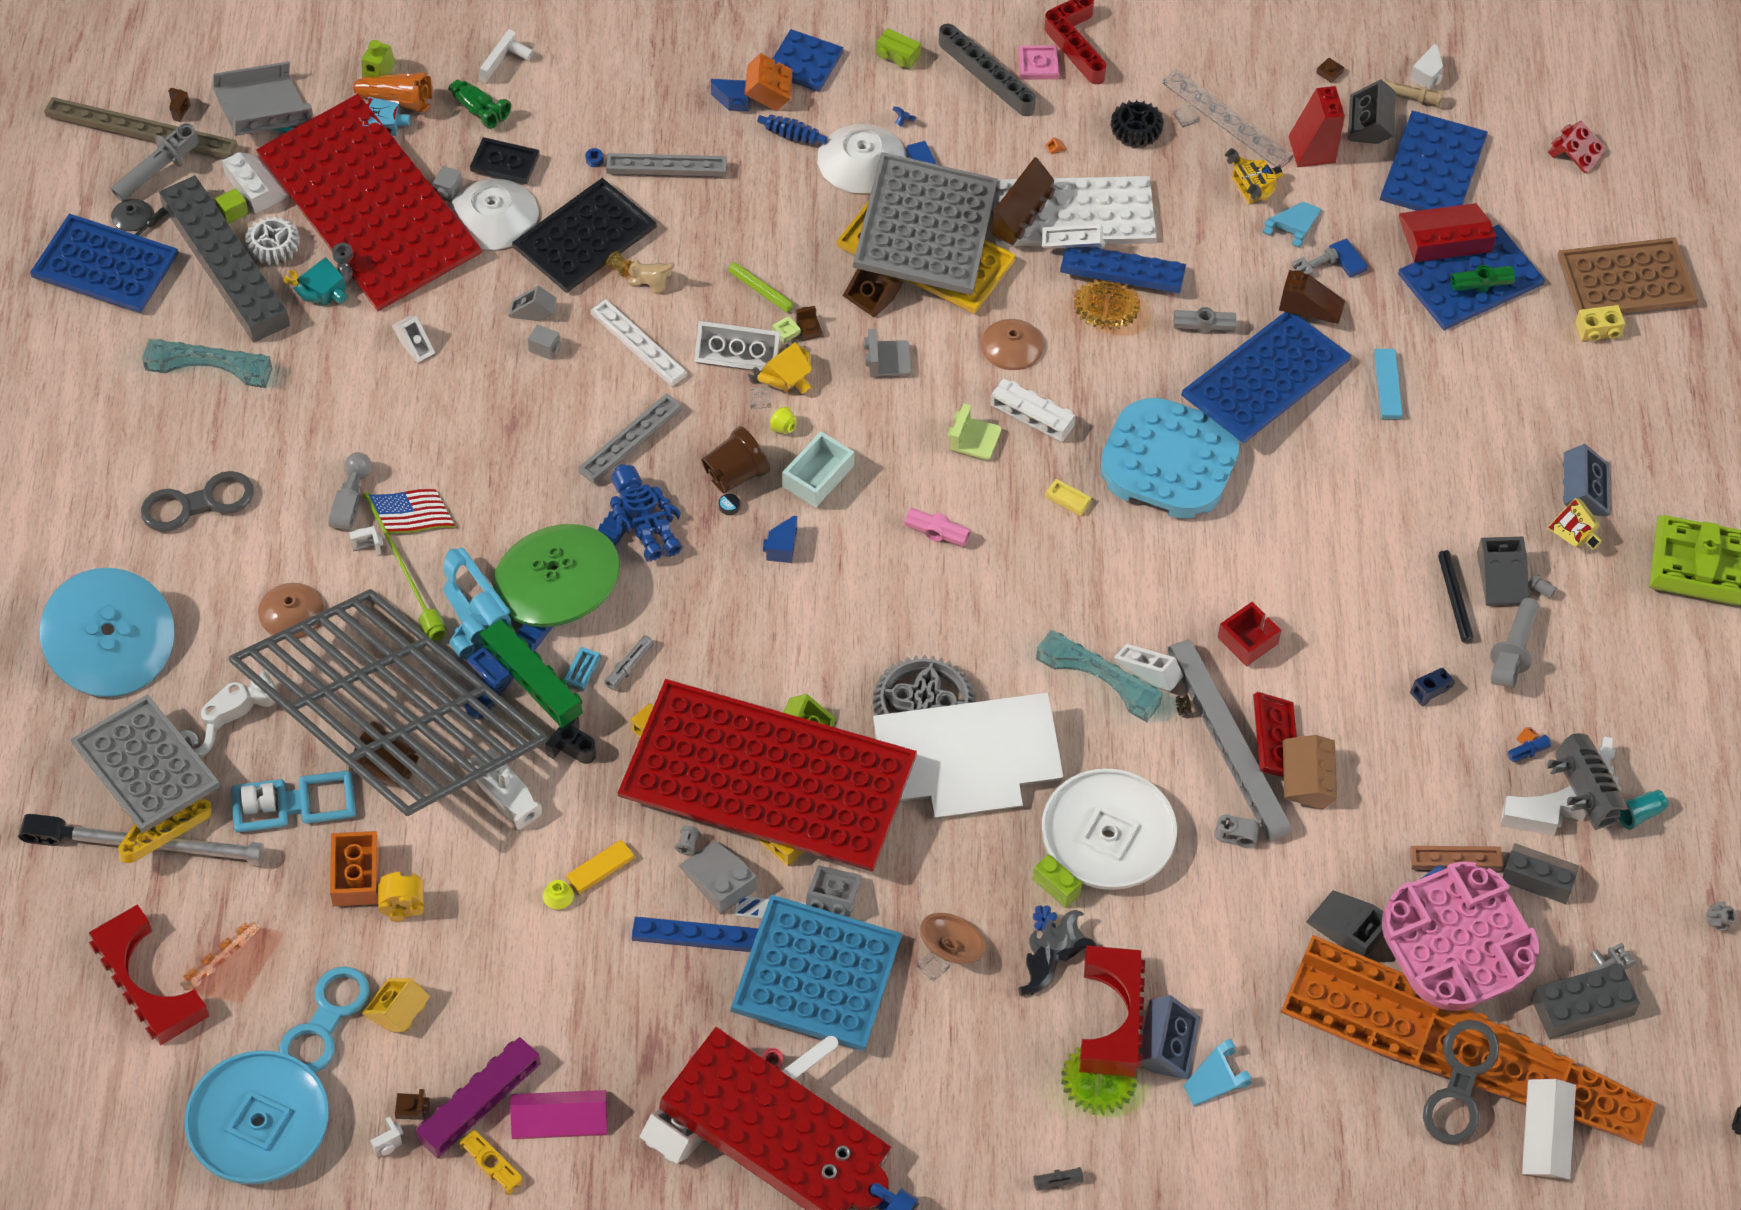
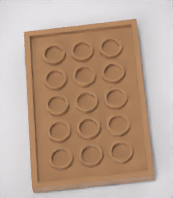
[1557,237,1698,315]

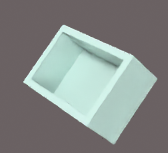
[782,431,854,507]

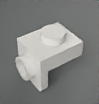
[349,526,384,555]
[370,1116,403,1158]

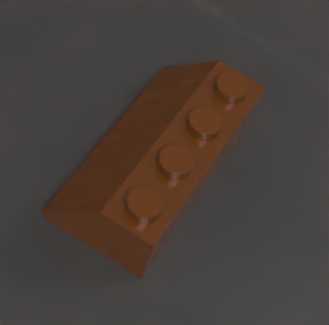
[992,157,1055,245]

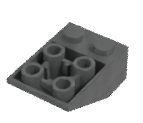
[1477,536,1529,606]
[1306,890,1384,957]

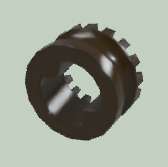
[1175,695,1191,716]

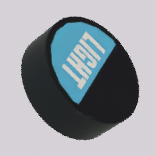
[719,494,740,515]

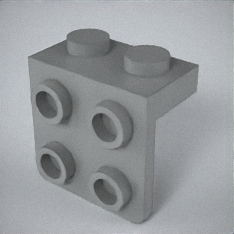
[864,329,911,377]

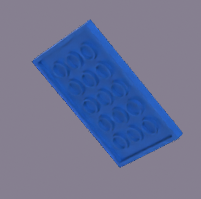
[1380,110,1488,211]
[30,213,179,313]
[1398,224,1545,331]

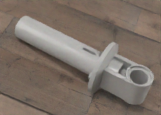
[110,123,199,202]
[1490,598,1540,688]

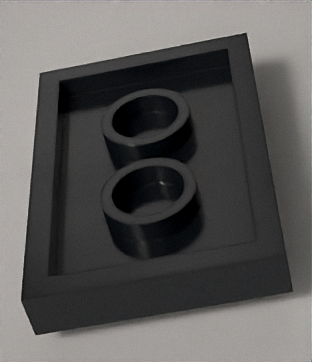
[470,137,540,184]

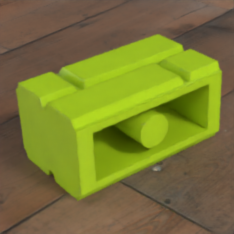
[876,28,921,69]
[1032,854,1082,908]

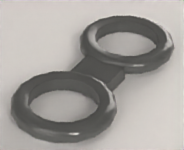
[141,471,254,532]
[1423,1020,1499,1144]

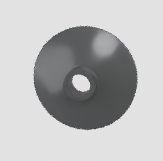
[111,199,152,232]

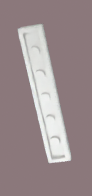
[591,299,687,387]

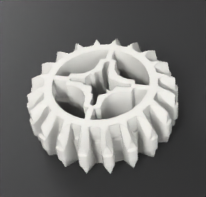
[245,216,300,266]

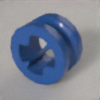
[585,148,604,167]

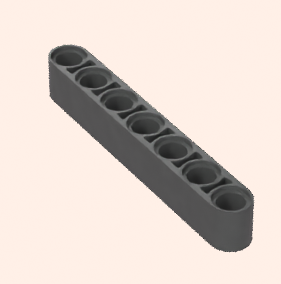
[938,23,1036,116]

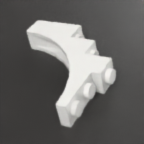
[1501,736,1621,835]

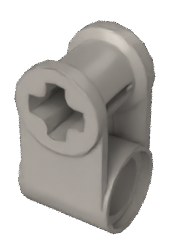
[1214,814,1260,848]

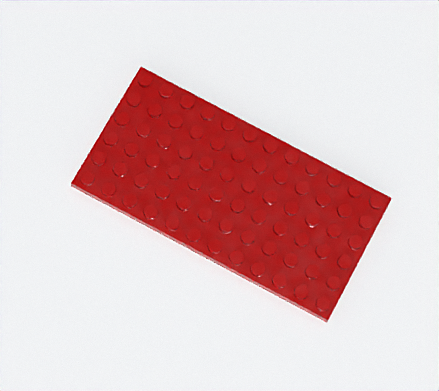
[256,94,482,311]
[617,679,917,872]

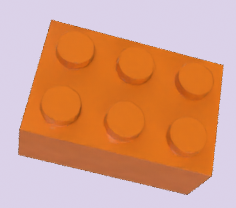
[330,831,380,907]

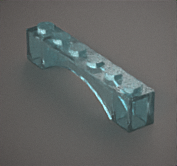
[142,339,272,388]
[1036,630,1163,722]

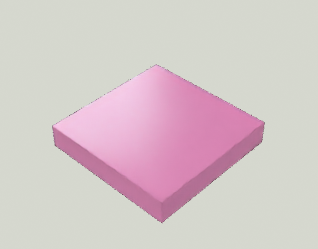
[1018,45,1059,80]

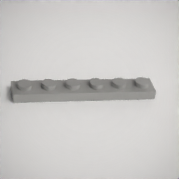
[606,153,727,177]
[578,393,682,484]

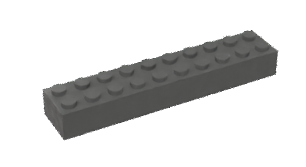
[159,175,290,343]

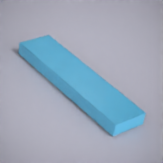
[1374,349,1403,419]

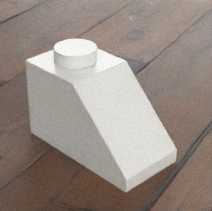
[1410,44,1443,89]
[392,316,435,363]

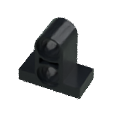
[545,717,596,764]

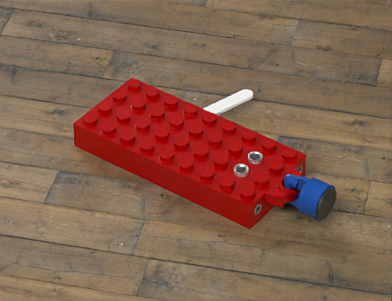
[659,1026,920,1210]

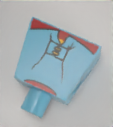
[362,97,411,136]

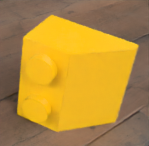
[362,978,430,1032]

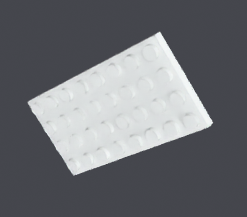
[992,176,1156,247]

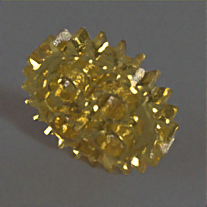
[1074,279,1140,330]

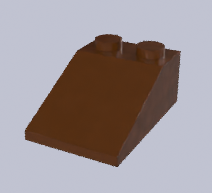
[1279,270,1345,324]

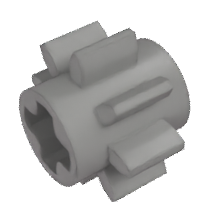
[1706,902,1736,931]

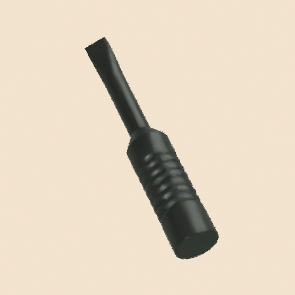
[134,207,167,236]

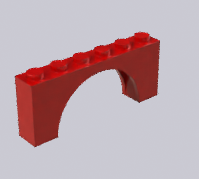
[89,904,210,1046]
[1079,945,1145,1077]

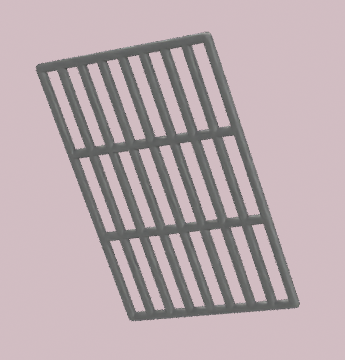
[229,589,549,816]

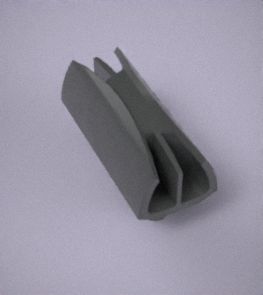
[1547,733,1628,830]

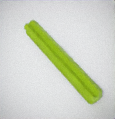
[728,262,793,312]

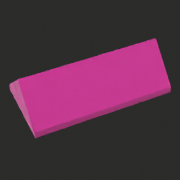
[510,1090,607,1139]

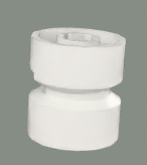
[241,783,277,815]

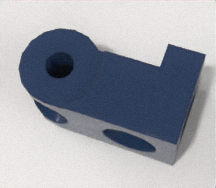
[1410,668,1455,706]

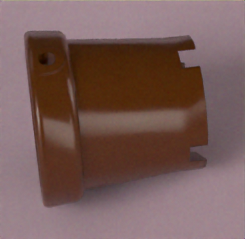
[701,426,770,494]
[348,721,419,790]

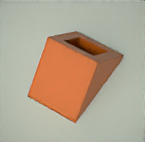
[1045,137,1067,154]
[1517,727,1540,745]

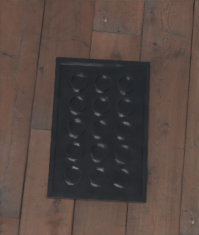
[512,178,657,293]

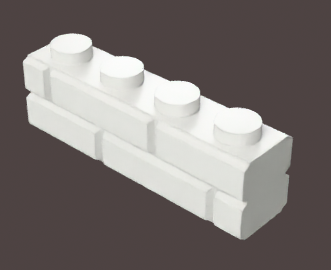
[990,378,1075,442]

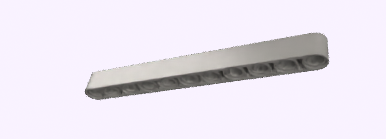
[1168,639,1292,842]

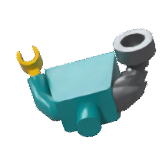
[284,243,353,306]

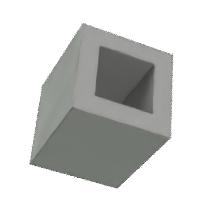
[433,166,462,201]
[528,324,562,360]

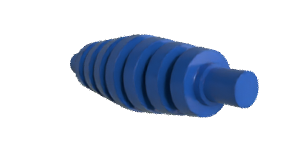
[757,115,827,145]

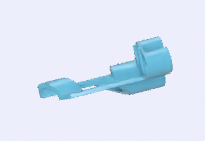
[443,548,511,660]

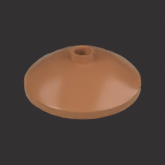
[982,319,1043,370]
[258,583,324,638]
[920,913,986,964]

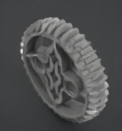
[872,655,976,715]

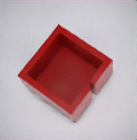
[1217,601,1282,667]

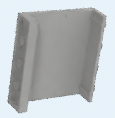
[213,61,312,136]

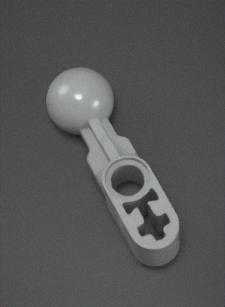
[329,452,372,531]

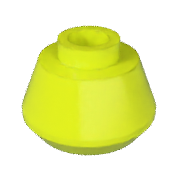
[770,407,797,434]
[543,880,574,910]

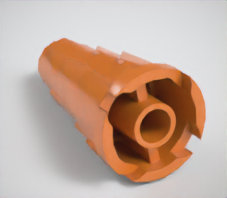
[353,72,433,112]

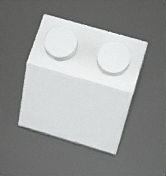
[640,1110,703,1164]

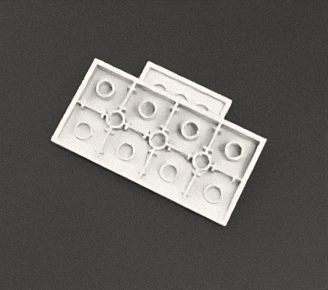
[873,693,1063,819]

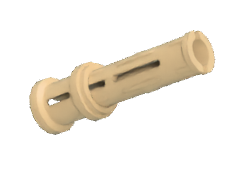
[1384,80,1443,107]

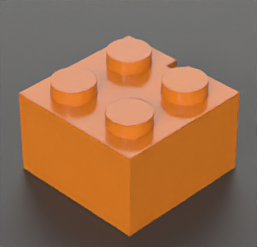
[744,53,793,111]

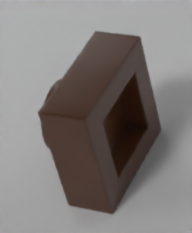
[1316,58,1344,83]

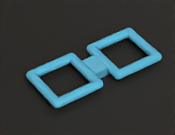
[231,770,356,833]

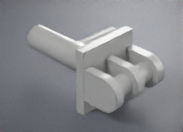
[1586,943,1636,973]

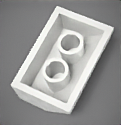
[222,152,290,215]

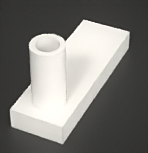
[479,29,533,83]
[1042,224,1105,249]

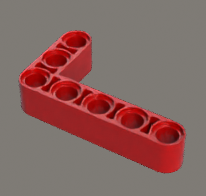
[1044,0,1106,85]

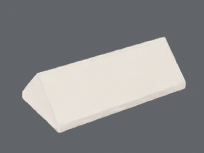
[694,321,781,371]
[1522,1079,1576,1180]

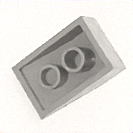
[679,841,757,915]

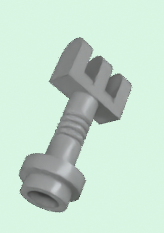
[1292,248,1338,276]

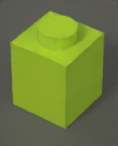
[215,188,249,224]

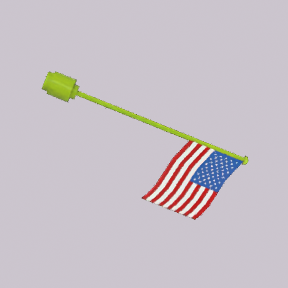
[363,489,455,642]

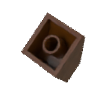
[843,269,903,317]

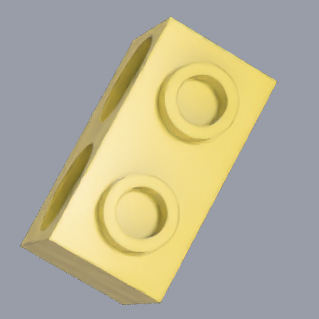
[1575,305,1625,342]

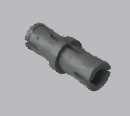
[1033,1167,1084,1191]

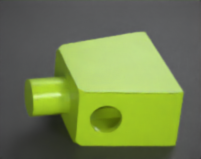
[361,40,396,77]

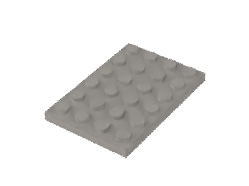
[71,694,220,834]

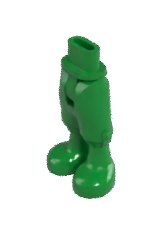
[448,79,512,129]

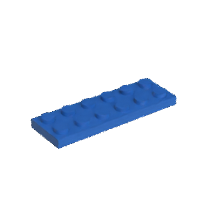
[1060,247,1186,294]

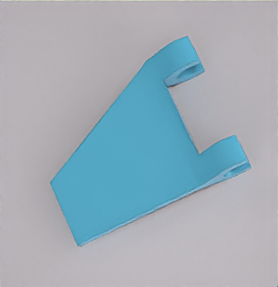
[1263,201,1321,247]
[1184,1039,1252,1106]

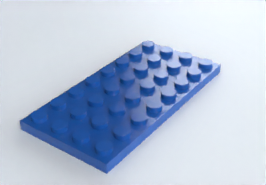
[1181,312,1351,444]

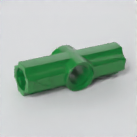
[1451,265,1515,292]

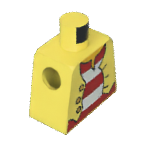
[1547,498,1602,550]

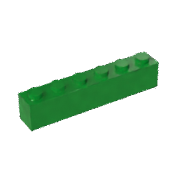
[480,619,583,728]

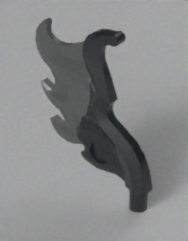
[1018,910,1097,996]

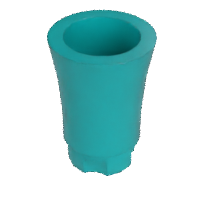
[1618,790,1668,830]

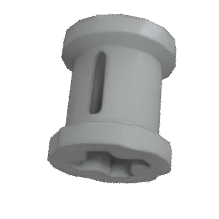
[675,826,700,855]

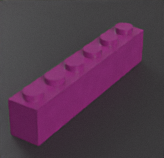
[416,1037,541,1159]

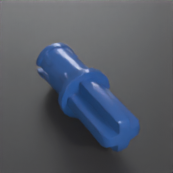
[1508,734,1551,762]

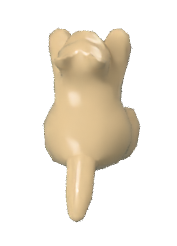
[627,258,675,294]

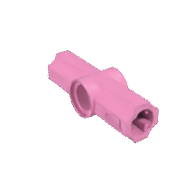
[904,508,971,547]

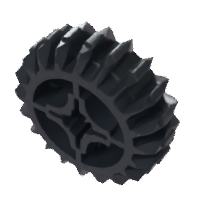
[1110,99,1164,148]

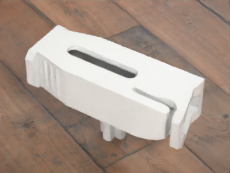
[468,748,542,830]

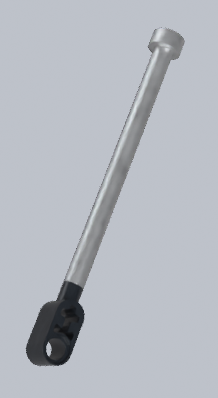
[18,814,264,866]

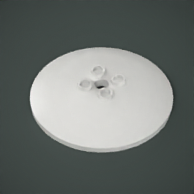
[1041,769,1177,890]

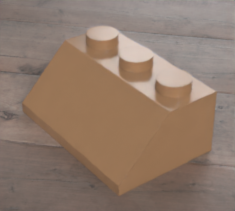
[1283,735,1337,810]

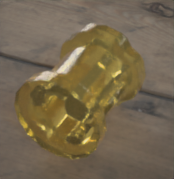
[606,251,633,277]

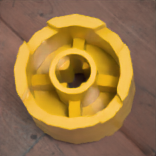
[378,872,424,922]

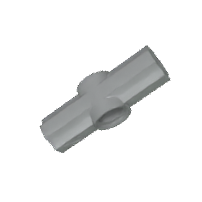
[1173,307,1236,334]

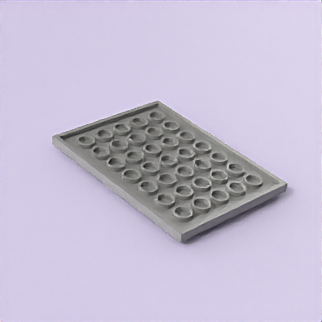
[852,152,998,295]

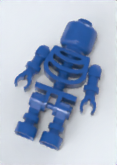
[610,464,682,562]

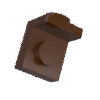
[168,88,191,122]
[796,306,822,341]
[395,1089,430,1120]

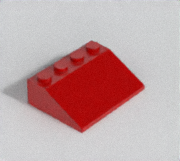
[1399,203,1496,262]

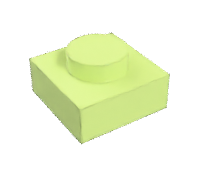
[772,316,801,343]

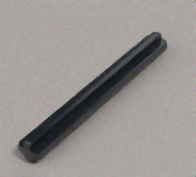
[1438,550,1474,643]

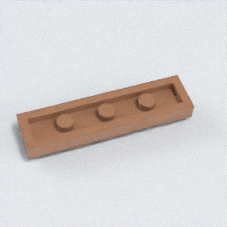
[1410,846,1503,871]

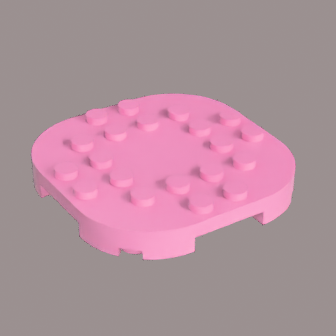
[1382,862,1539,1011]

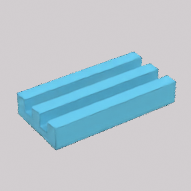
[563,647,601,692]

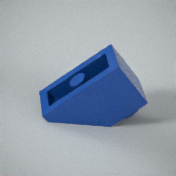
[711,79,750,112]
[763,516,798,563]

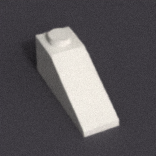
[1114,644,1183,691]

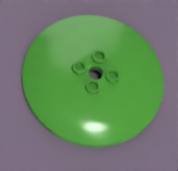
[493,524,620,627]

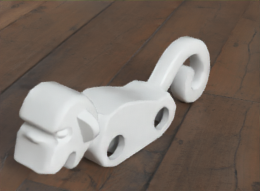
[180,670,277,758]

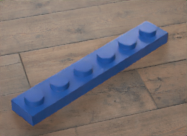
[632,916,759,952]

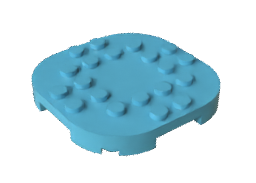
[1100,398,1239,518]

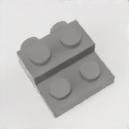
[806,865,862,917]

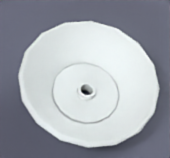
[817,124,907,194]
[449,178,539,251]

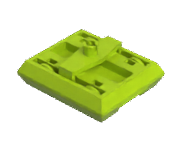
[1649,515,1741,607]

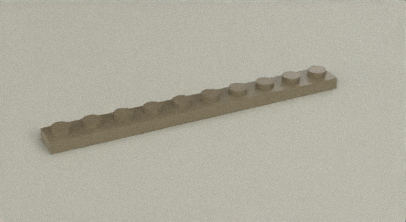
[44,97,237,159]

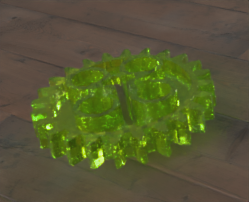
[1061,1047,1138,1115]

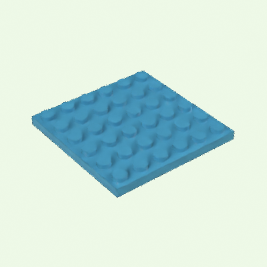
[730,895,903,1052]

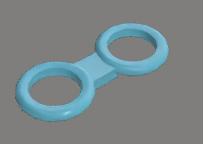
[279,966,370,1073]

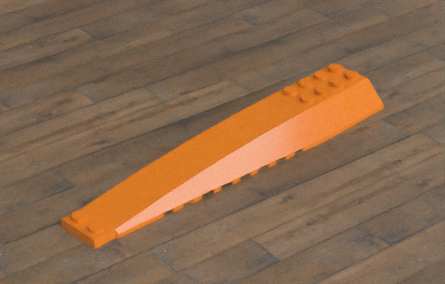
[1280,935,1656,1146]

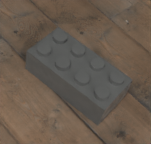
[1531,963,1640,1039]

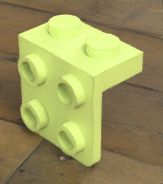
[947,403,1001,460]

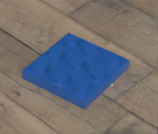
[772,29,843,92]

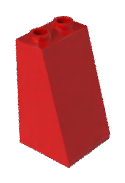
[1288,86,1345,167]

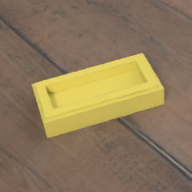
[1045,479,1092,516]

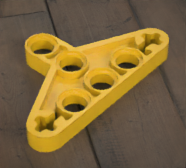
[118,799,212,863]

